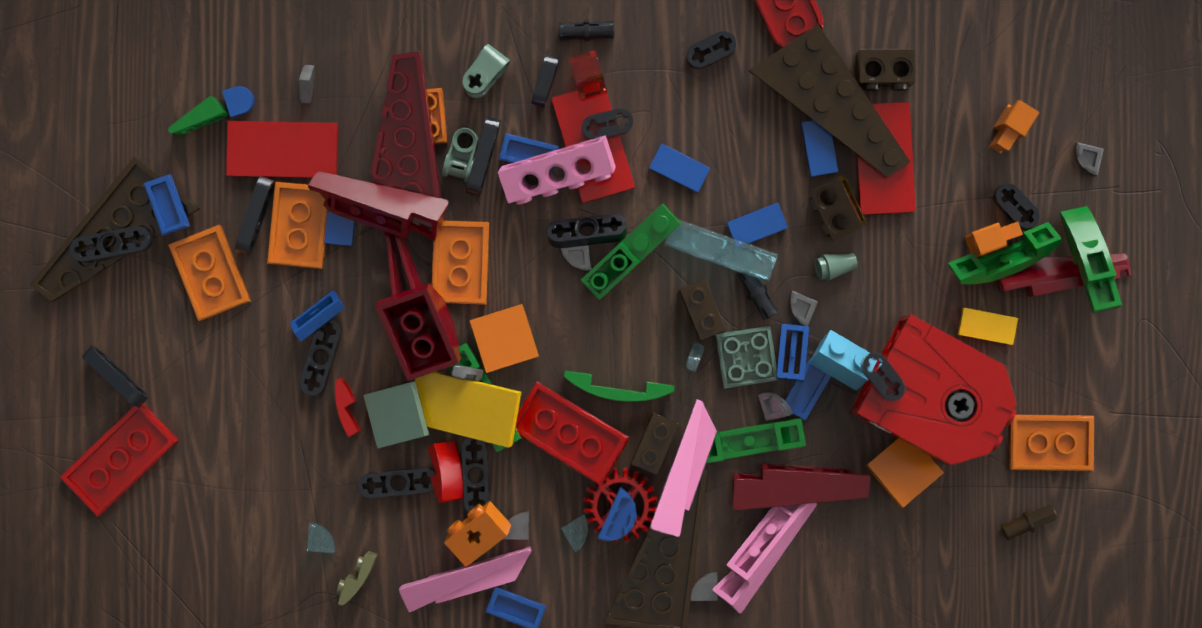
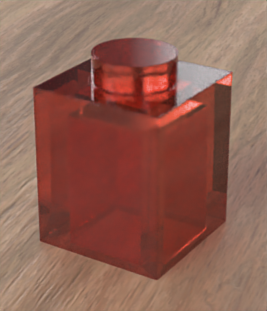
[569,50,607,99]

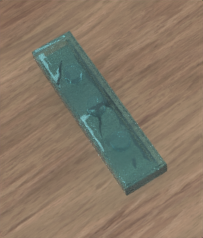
[665,219,779,282]

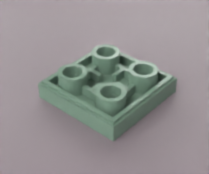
[715,326,777,389]
[364,381,429,448]

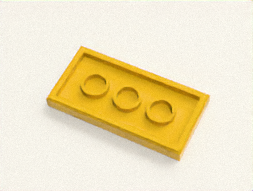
[415,371,521,448]

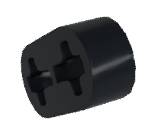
[686,31,736,69]
[531,54,560,108]
[582,108,633,140]
[993,183,1040,229]
[860,353,905,401]

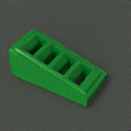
[168,96,229,136]

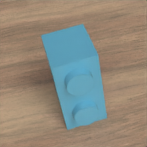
[809,330,877,391]

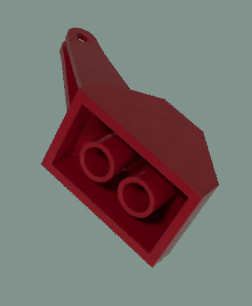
[375,232,461,381]

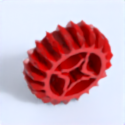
[584,467,658,542]

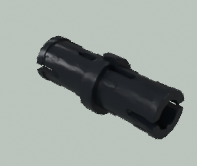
[559,19,615,42]
[736,265,779,321]

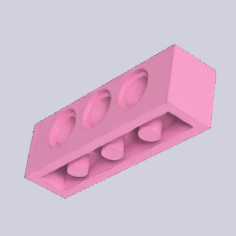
[498,135,616,205]

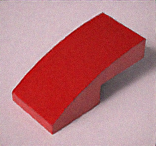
[335,378,361,437]
[428,441,463,503]

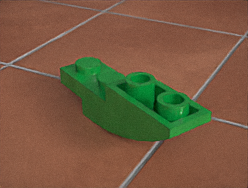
[581,204,682,300]
[1059,206,1122,314]

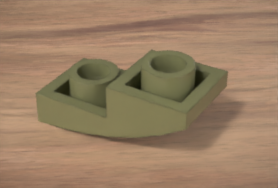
[336,551,379,606]

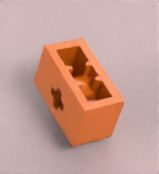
[444,501,511,567]

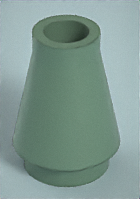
[815,253,858,281]

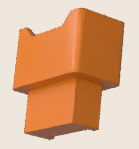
[989,100,1039,154]
[964,222,1023,257]

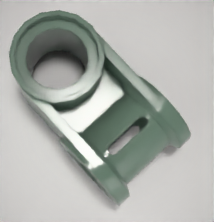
[462,44,511,98]
[442,128,479,183]

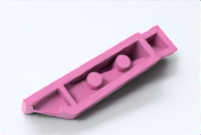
[650,400,717,537]
[712,503,817,614]
[399,546,532,612]

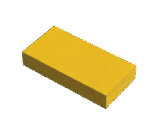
[957,308,1018,345]

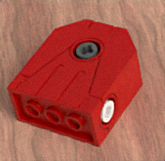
[849,314,1017,465]

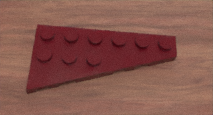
[361,51,442,226]

